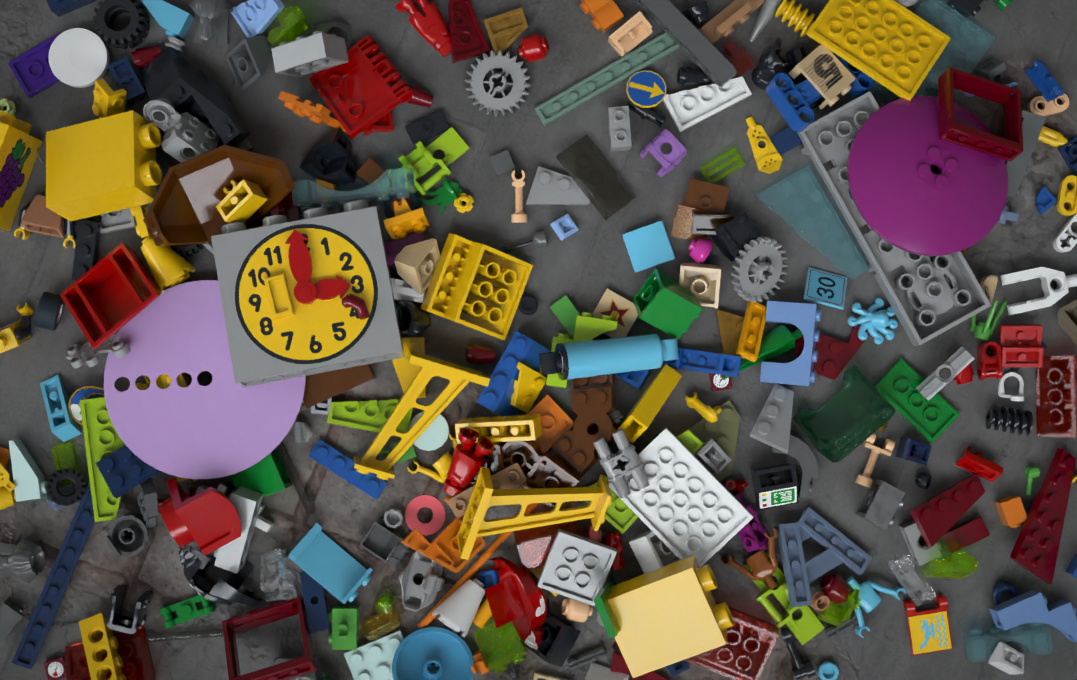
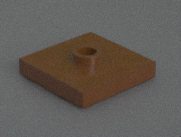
[681,178,730,220]

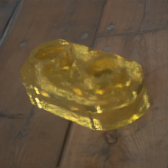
[361,609,401,640]

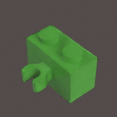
[328,605,360,650]

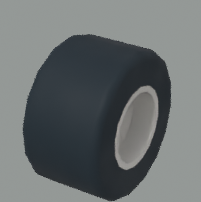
[34,292,64,331]

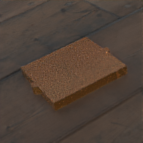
[671,204,713,241]

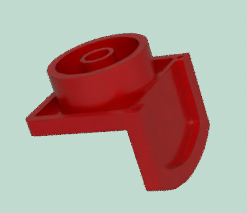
[158,477,241,556]

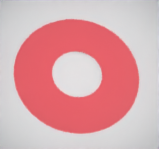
[405,495,445,536]

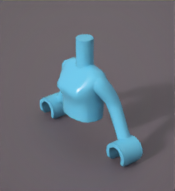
[847,576,907,638]

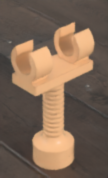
[511,170,527,223]
[855,431,895,488]

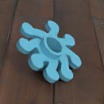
[847,297,898,345]

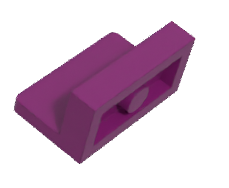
[385,233,424,267]

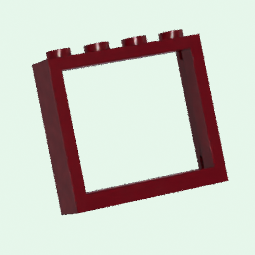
[938,67,1023,162]
[222,597,317,680]

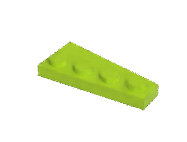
[327,399,413,437]

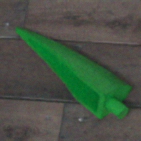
[722,324,802,380]

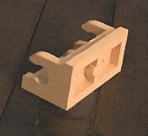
[608,11,653,58]

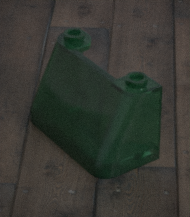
[793,364,895,463]

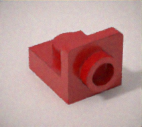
[364,111,394,136]

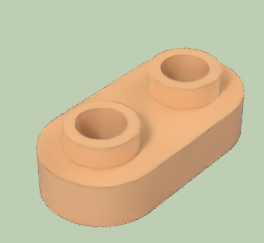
[1027,94,1069,116]

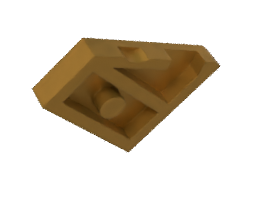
[484,7,528,56]

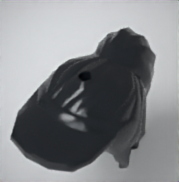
[751,37,789,90]
[395,299,431,336]

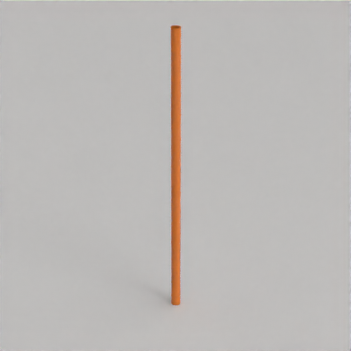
[417,431,597,629]

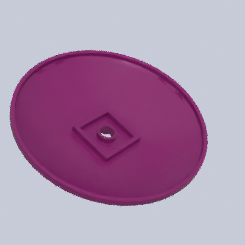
[847,96,1008,256]

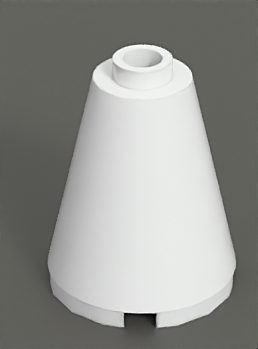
[432,579,485,638]

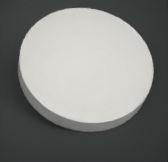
[48,28,109,88]

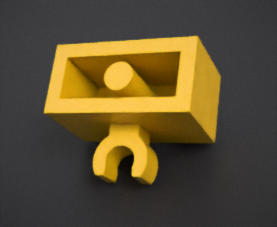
[216,179,268,223]

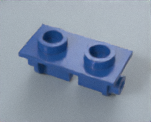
[1025,59,1065,102]

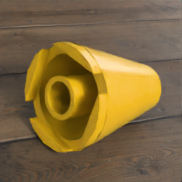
[141,235,195,293]

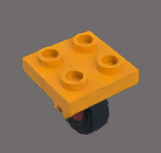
[383,189,430,240]

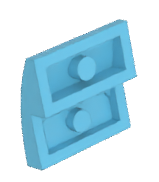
[622,221,676,273]

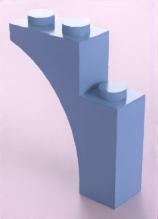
[989,590,1077,643]

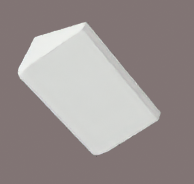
[988,642,1024,675]

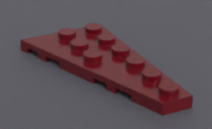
[1009,448,1076,585]

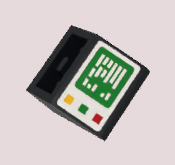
[750,463,798,510]

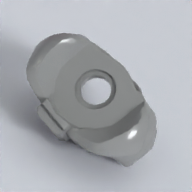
[399,551,445,611]

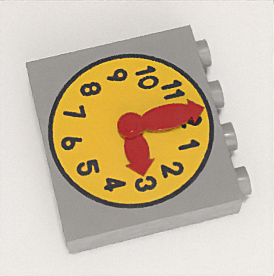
[211,200,405,388]

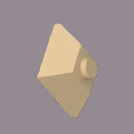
[394,238,440,295]

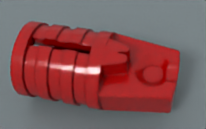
[606,533,625,570]

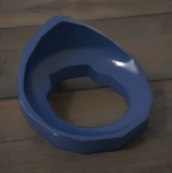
[992,580,1019,605]

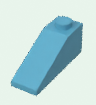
[141,0,194,40]
[40,375,82,442]

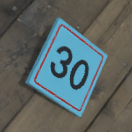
[804,267,848,310]

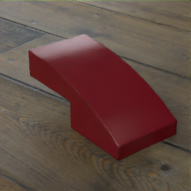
[942,516,990,553]

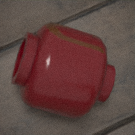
[820,573,851,604]

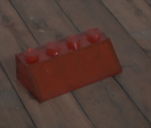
[1035,355,1077,438]

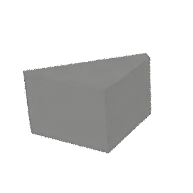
[695,438,731,474]

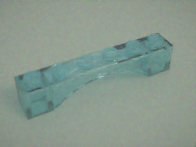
[292,167,415,210]

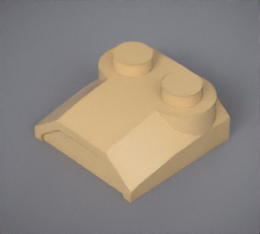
[679,263,722,309]

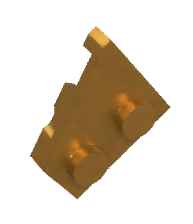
[716,309,744,356]

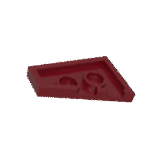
[448,0,490,64]

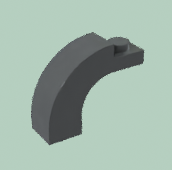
[769,435,819,498]

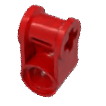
[977,341,1003,380]

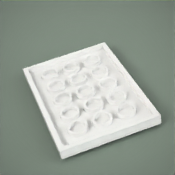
[608,427,754,567]

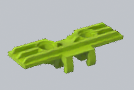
[377,127,470,198]
[744,551,825,645]

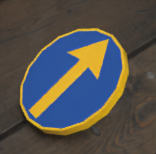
[626,70,666,108]

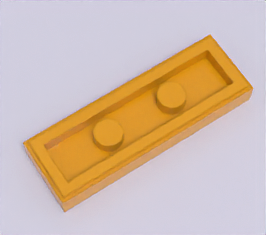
[736,301,767,362]

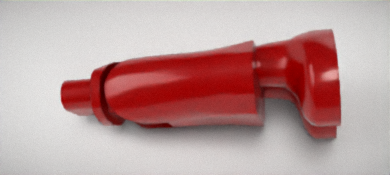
[395,0,451,57]
[443,428,495,497]

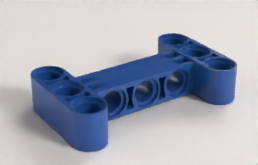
[766,51,874,132]

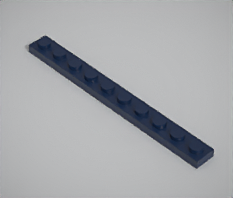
[12,481,95,670]

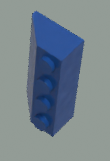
[477,331,551,416]

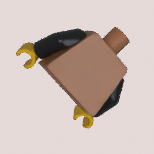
[14,195,76,249]

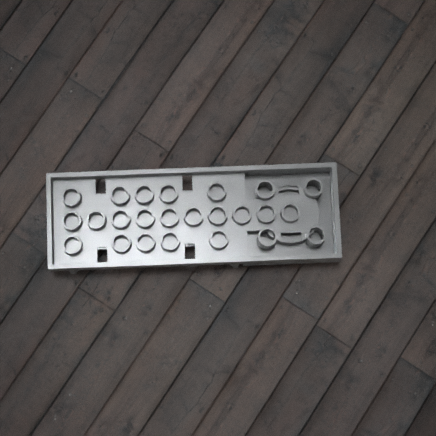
[797,91,991,346]

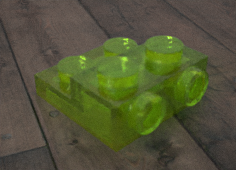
[266,5,309,48]
[922,552,977,579]
[473,621,528,674]

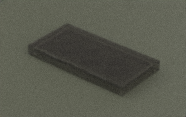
[556,135,637,221]

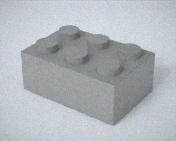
[271,31,349,77]

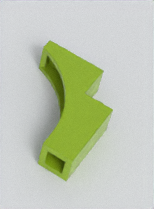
[546,312,618,388]

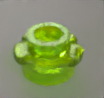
[375,595,394,614]

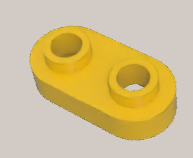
[1056,175,1077,216]

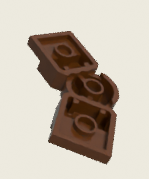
[550,374,617,478]
[466,440,581,509]

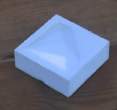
[550,213,579,241]

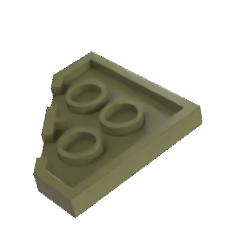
[685,400,741,482]

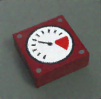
[709,373,733,392]
[43,656,71,680]

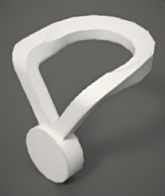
[998,372,1024,401]

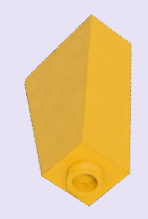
[617,364,682,443]

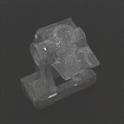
[260,548,297,601]

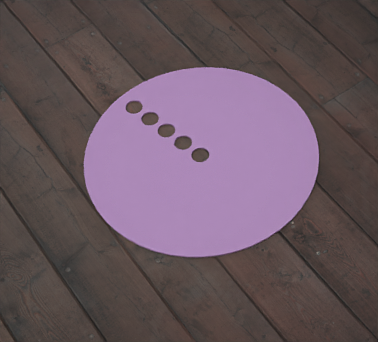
[104,280,306,479]

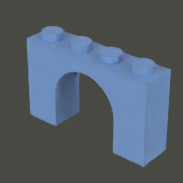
[760,301,822,387]

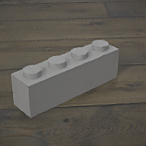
[214,486,264,574]

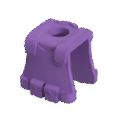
[640,128,687,178]

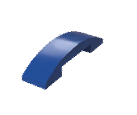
[662,347,742,377]

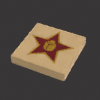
[593,288,638,338]

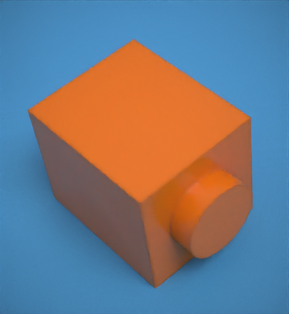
[995,495,1027,528]

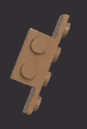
[699,0,765,45]
[447,462,527,518]

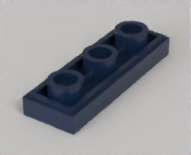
[299,571,331,633]

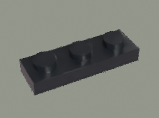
[71,220,101,280]

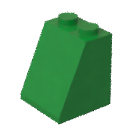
[633,268,702,339]
[228,449,293,499]

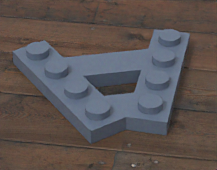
[776,507,872,608]

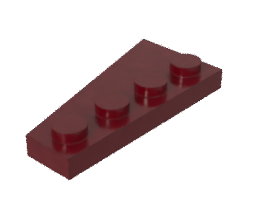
[909,474,985,547]

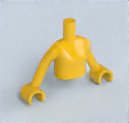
[407,433,457,483]

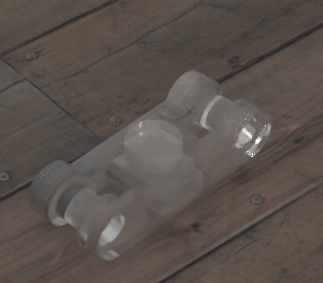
[888,553,936,606]

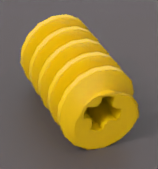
[775,0,815,37]

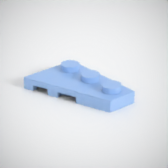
[231,0,285,37]

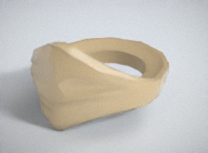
[980,275,998,304]

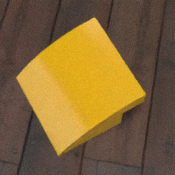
[420,233,533,341]

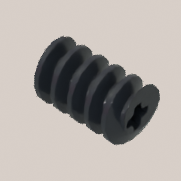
[985,404,1033,436]

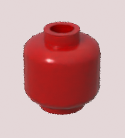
[518,33,550,63]

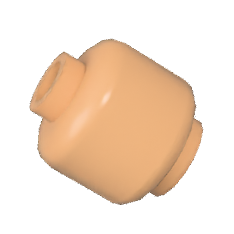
[561,597,593,622]

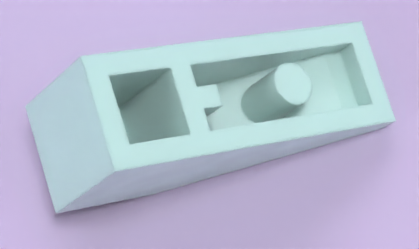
[9,440,47,502]

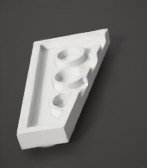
[663,77,752,132]

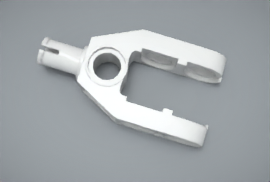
[1000,267,1077,315]

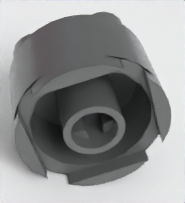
[107,513,155,556]

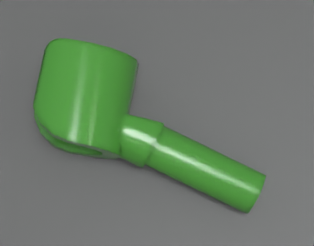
[1024,466,1040,495]

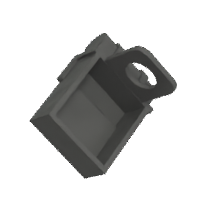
[137,478,170,528]
[359,520,410,568]

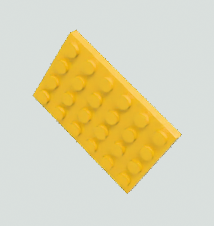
[806,0,951,101]

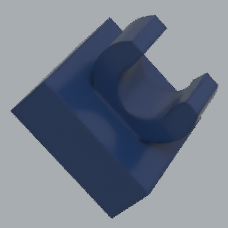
[667,659,690,677]

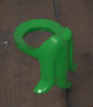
[418,177,463,214]

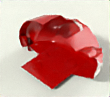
[485,556,547,649]

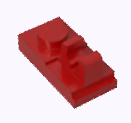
[956,446,1004,482]

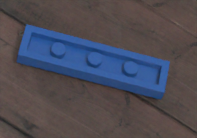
[309,439,388,500]

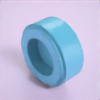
[817,661,839,680]

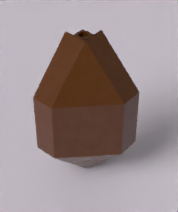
[143,145,296,246]

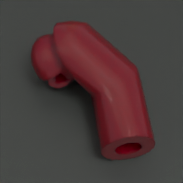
[342,294,370,320]

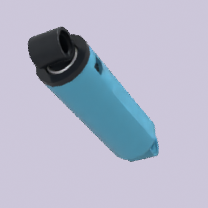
[539,334,679,380]

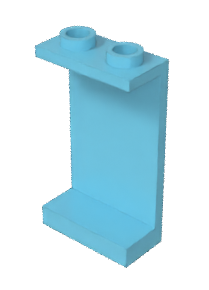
[288,523,373,604]

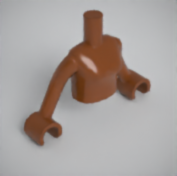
[720,527,779,590]

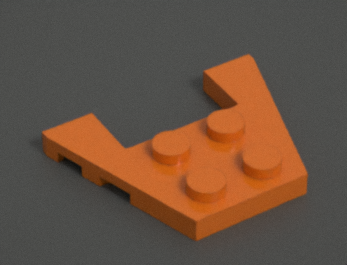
[278,91,349,136]
[401,492,486,573]

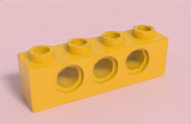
[455,414,542,444]
[79,613,126,680]

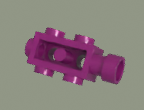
[733,492,768,553]

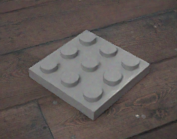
[537,529,617,606]

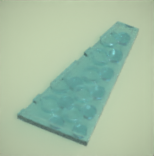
[755,165,869,280]

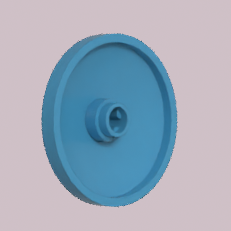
[392,627,474,680]

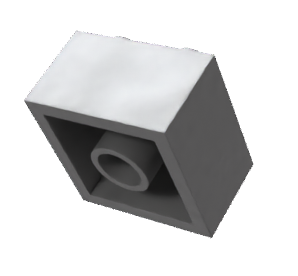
[856,479,905,529]

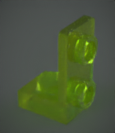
[818,588,861,627]

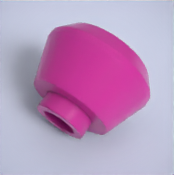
[688,238,714,264]

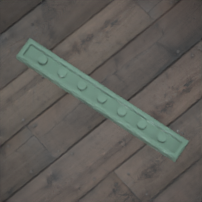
[534,33,680,127]

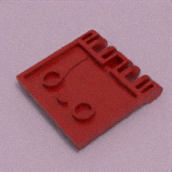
[308,35,414,139]

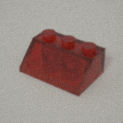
[514,521,578,571]

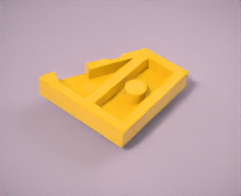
[510,362,547,413]

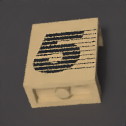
[789,44,856,110]

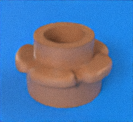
[810,591,830,611]

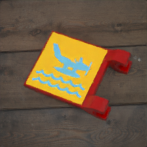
[903,594,953,656]

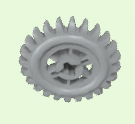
[465,49,531,117]
[731,237,789,303]

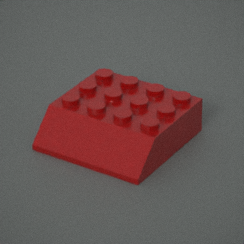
[60,242,162,349]

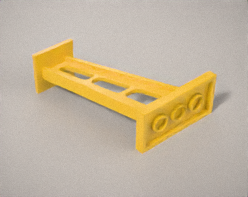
[353,350,490,480]
[457,467,613,560]

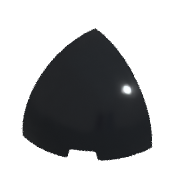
[299,127,357,184]

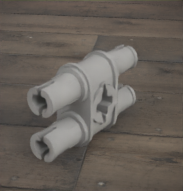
[593,429,650,499]

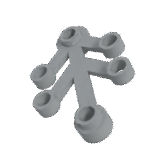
[65,330,131,368]

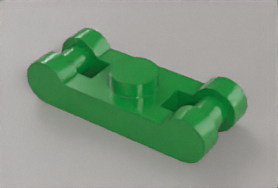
[159,595,215,629]

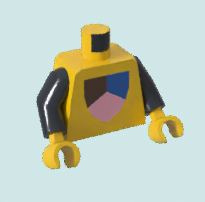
[0,302,33,353]

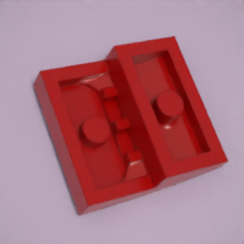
[999,324,1044,367]

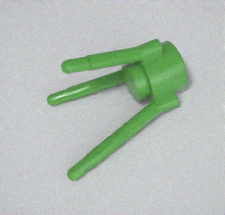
[970,299,1008,341]

